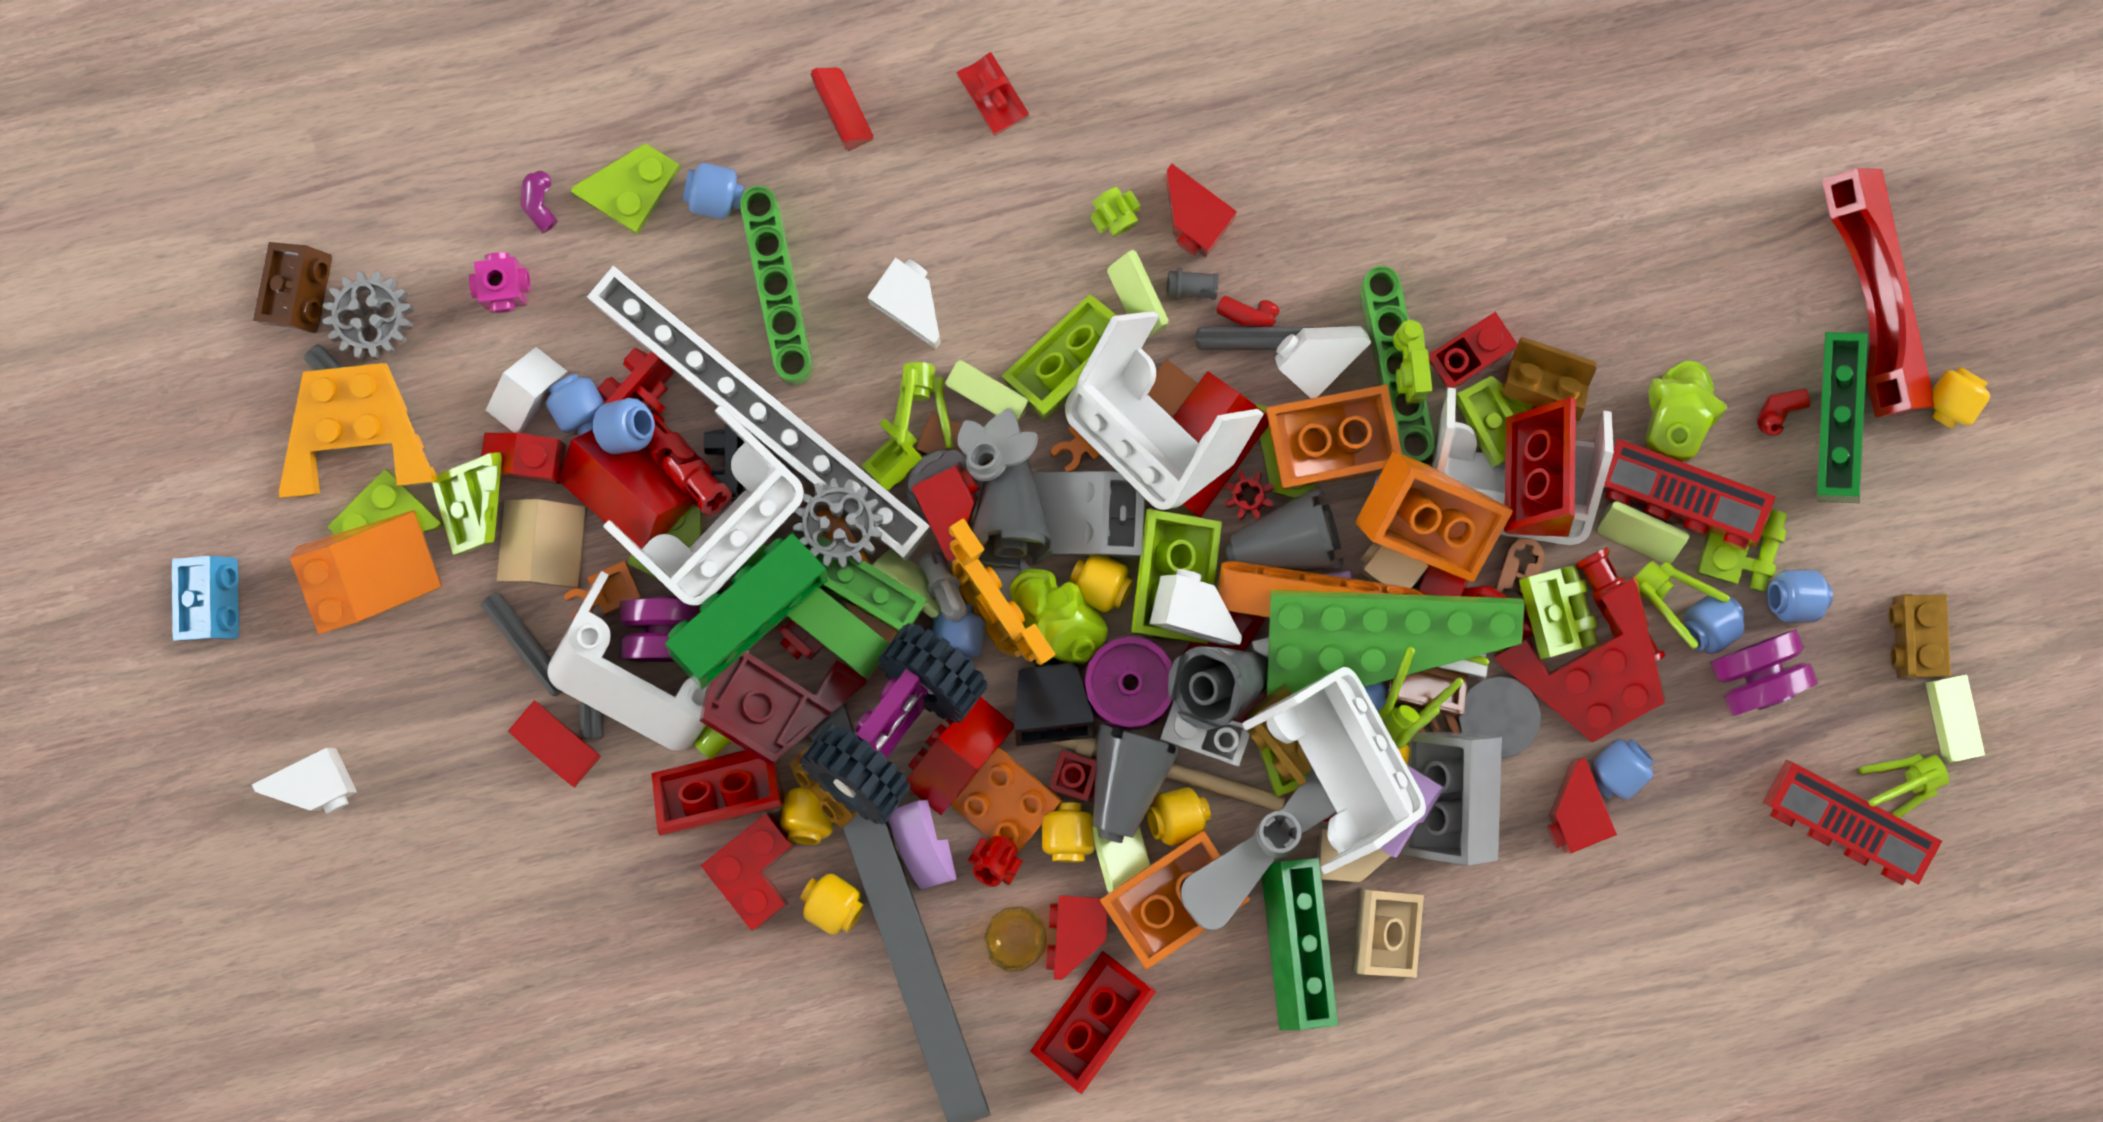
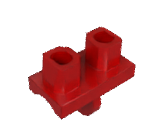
[956,52,1029,136]
[597,348,674,414]

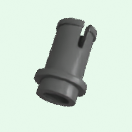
[1167,267,1218,300]

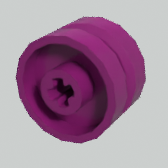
[619,596,702,662]
[1710,629,1819,716]
[1085,636,1173,731]

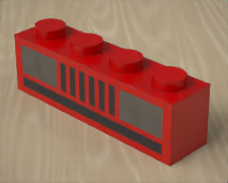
[1602,439,1776,551]
[1763,759,1942,886]

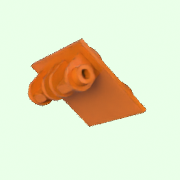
[951,747,1062,853]

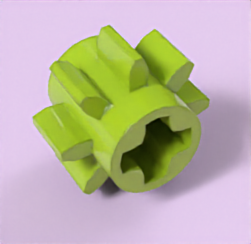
[1090,186,1141,237]

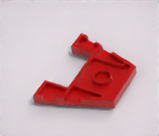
[1494,575,1665,743]

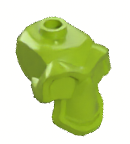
[1645,360,1727,462]
[1010,569,1109,665]

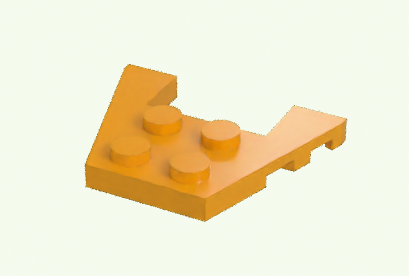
[279,363,438,498]
[949,518,1056,665]

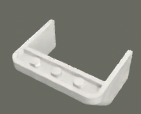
[1065,311,1263,510]
[1432,387,1614,545]
[603,405,804,605]
[548,571,749,751]
[1242,667,1426,875]

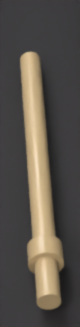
[1051,735,1285,811]

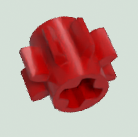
[1225,471,1275,521]
[968,835,1023,887]

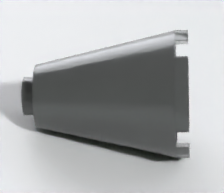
[972,459,1052,568]
[1225,487,1344,570]
[1168,646,1268,730]
[1093,724,1180,843]

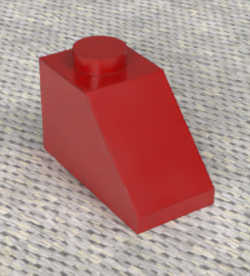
[1165,163,1237,257]
[481,432,566,485]
[911,462,980,561]
[1547,758,1617,854]

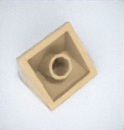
[497,499,587,588]
[1352,889,1424,978]

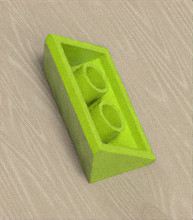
[1001,294,1117,422]
[1131,509,1222,644]

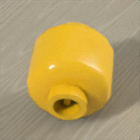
[1932,366,1990,429]
[1069,555,1134,613]
[780,786,834,845]
[1146,787,1211,846]
[1042,802,1095,863]
[800,873,865,935]

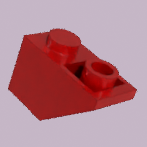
[1429,311,1518,388]
[1046,895,1108,980]

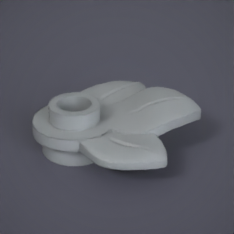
[958,408,1038,481]

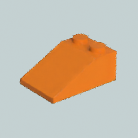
[1265,384,1402,489]
[1355,450,1513,583]
[290,510,442,635]
[1100,830,1250,970]

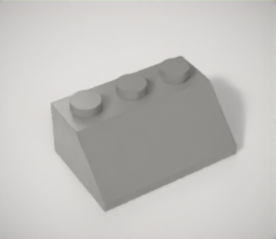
[1402,732,1502,866]

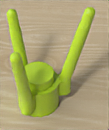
[893,362,954,449]
[1636,560,1730,649]
[1378,647,1463,749]
[1858,753,1949,818]

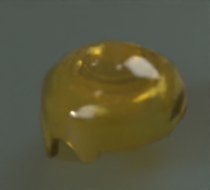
[984,906,1047,972]

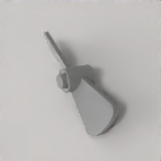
[1181,769,1336,931]

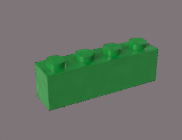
[1817,332,1868,504]
[665,533,828,690]
[1262,858,1338,1030]

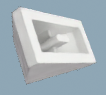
[485,347,569,433]

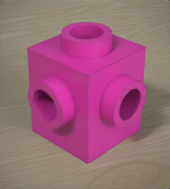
[469,252,531,313]

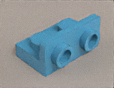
[172,556,239,641]

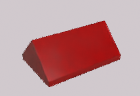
[1173,371,1269,518]
[1504,397,1576,537]
[559,429,696,549]
[651,750,784,836]
[1030,951,1156,1094]

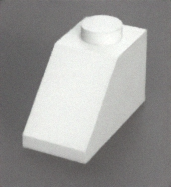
[867,257,941,349]
[1275,326,1371,399]
[1149,569,1242,645]
[252,747,357,814]

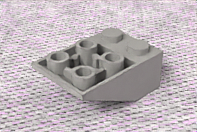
[1033,471,1145,560]

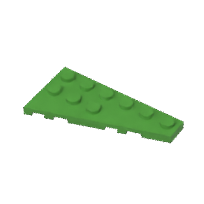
[1267,590,1524,697]

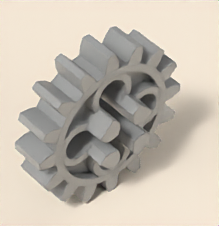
[322,271,414,360]
[793,478,883,570]

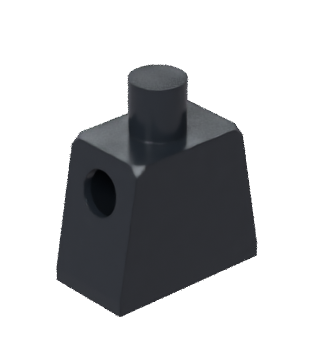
[1014,657,1094,746]

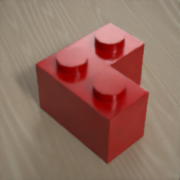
[906,697,1015,815]
[700,813,796,931]

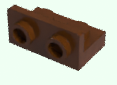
[253,242,332,333]

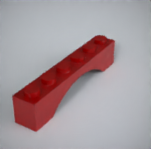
[1822,168,1934,418]

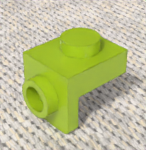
[861,418,923,491]

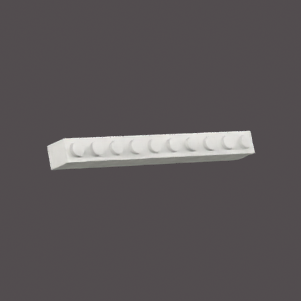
[587,266,932,562]

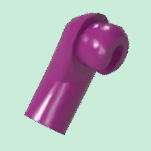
[520,171,558,234]

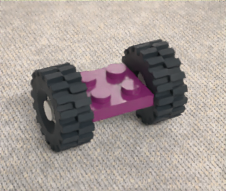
[800,623,988,825]

